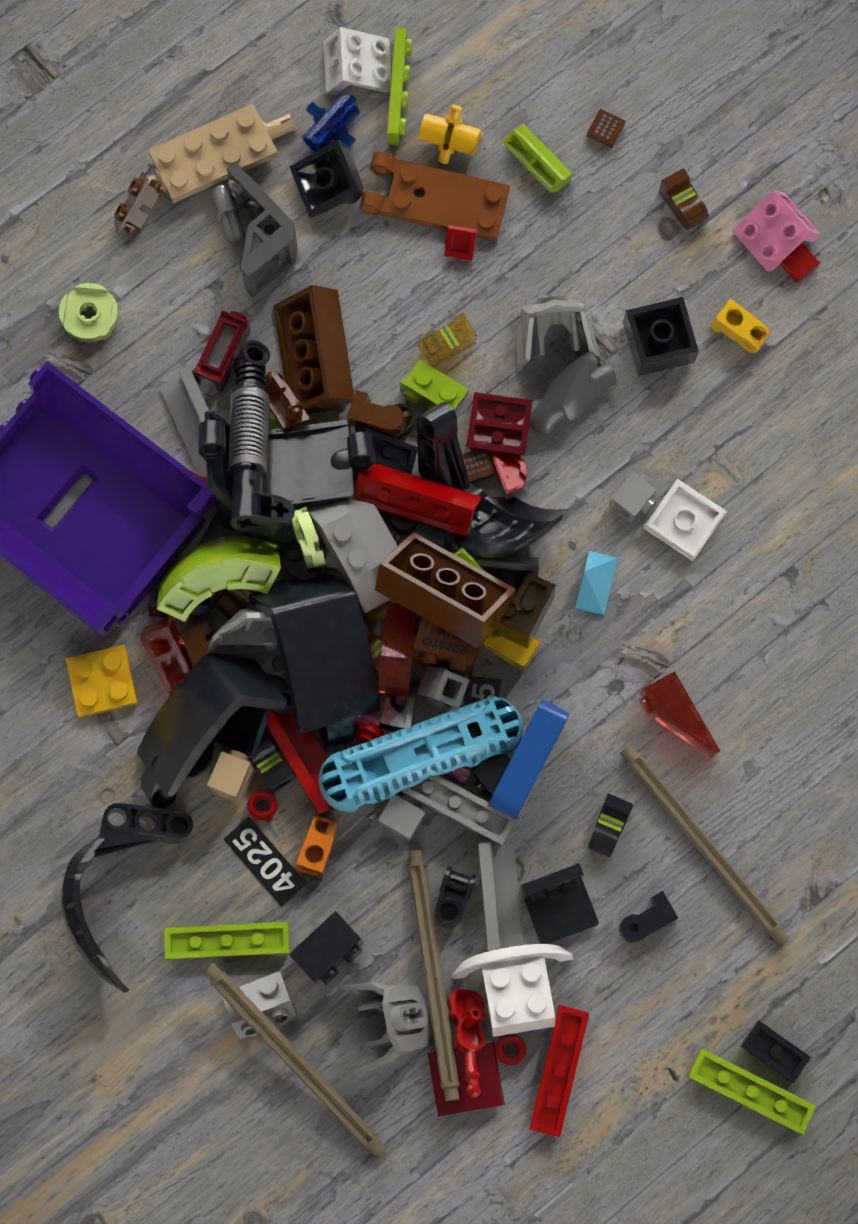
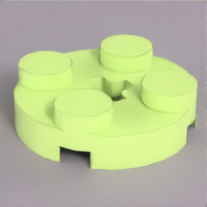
[59,283,119,342]
[291,507,326,569]

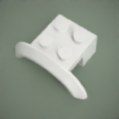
[451,944,574,1037]

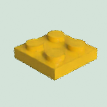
[65,644,139,718]

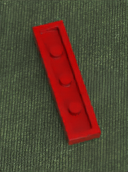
[529,1005,590,1137]

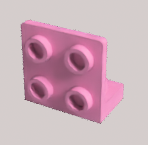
[733,189,821,272]

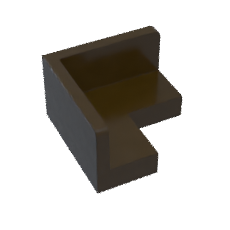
[493,572,556,649]

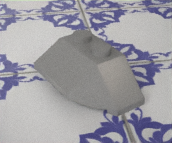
[307,499,398,614]
[208,606,281,655]

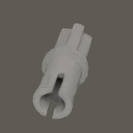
[210,185,243,243]

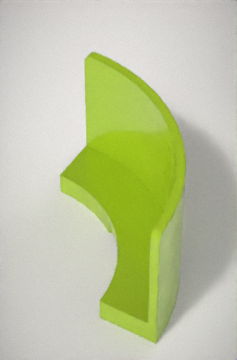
[157,536,281,622]

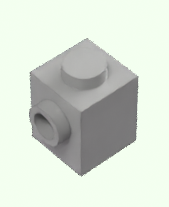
[609,471,657,524]
[417,666,469,709]
[376,793,426,842]

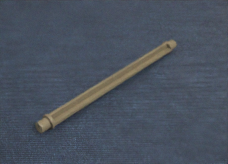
[620,745,789,945]
[408,850,460,1101]
[203,963,386,1157]

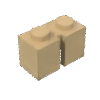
[207,750,255,805]

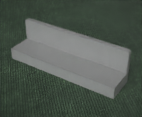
[160,365,209,478]
[401,775,516,846]
[478,842,524,952]

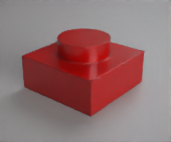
[444,225,478,261]

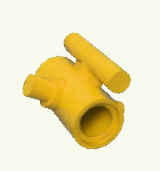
[418,105,483,164]

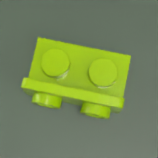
[400,359,469,412]

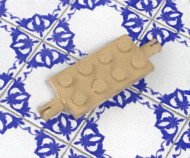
[147,103,296,204]

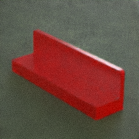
[353,463,481,537]
[266,709,334,817]

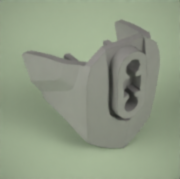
[515,294,600,373]
[337,982,433,1077]

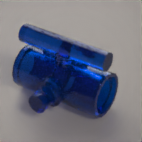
[302,93,360,152]

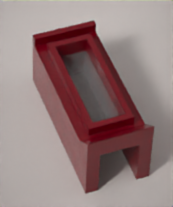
[192,310,251,392]

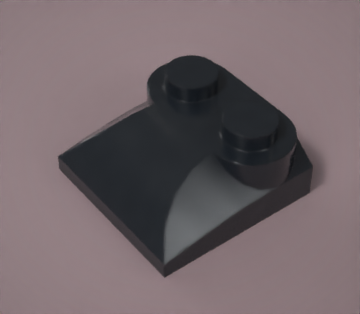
[289,140,363,218]

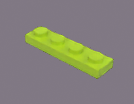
[387,27,412,146]
[164,921,290,960]
[687,1048,816,1135]

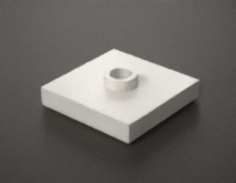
[643,479,727,561]

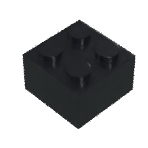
[623,297,699,376]
[289,911,363,986]

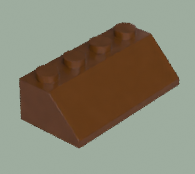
[273,285,354,414]
[375,532,516,648]

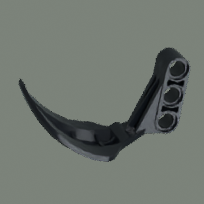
[417,402,569,558]
[61,803,193,993]

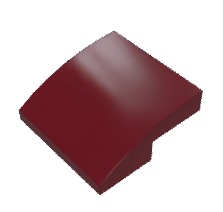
[466,392,533,456]
[427,1042,505,1117]

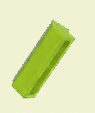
[502,123,572,193]

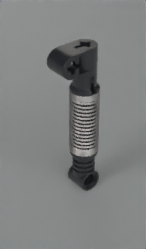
[228,340,295,537]

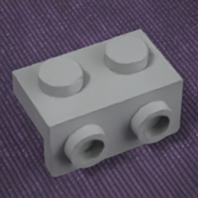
[223,971,297,1039]

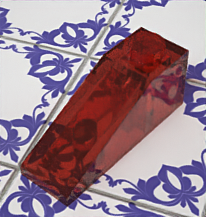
[378,602,417,695]
[140,616,193,696]
[639,671,720,758]

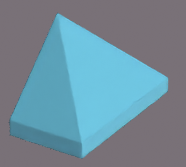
[575,551,618,616]

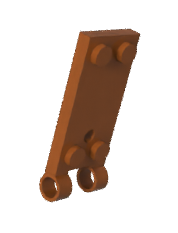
[359,152,510,243]

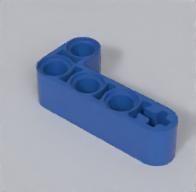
[488,699,570,820]

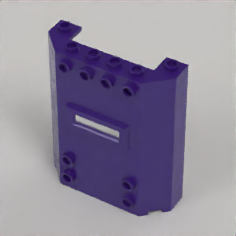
[0,361,217,638]

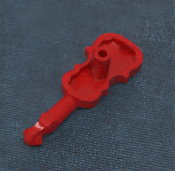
[447,989,486,1098]

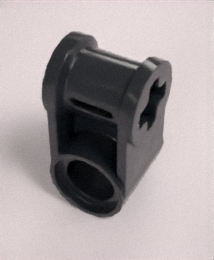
[434,866,477,929]

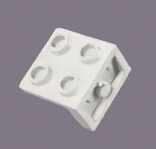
[323,27,392,96]

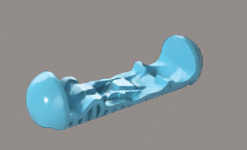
[318,696,523,812]

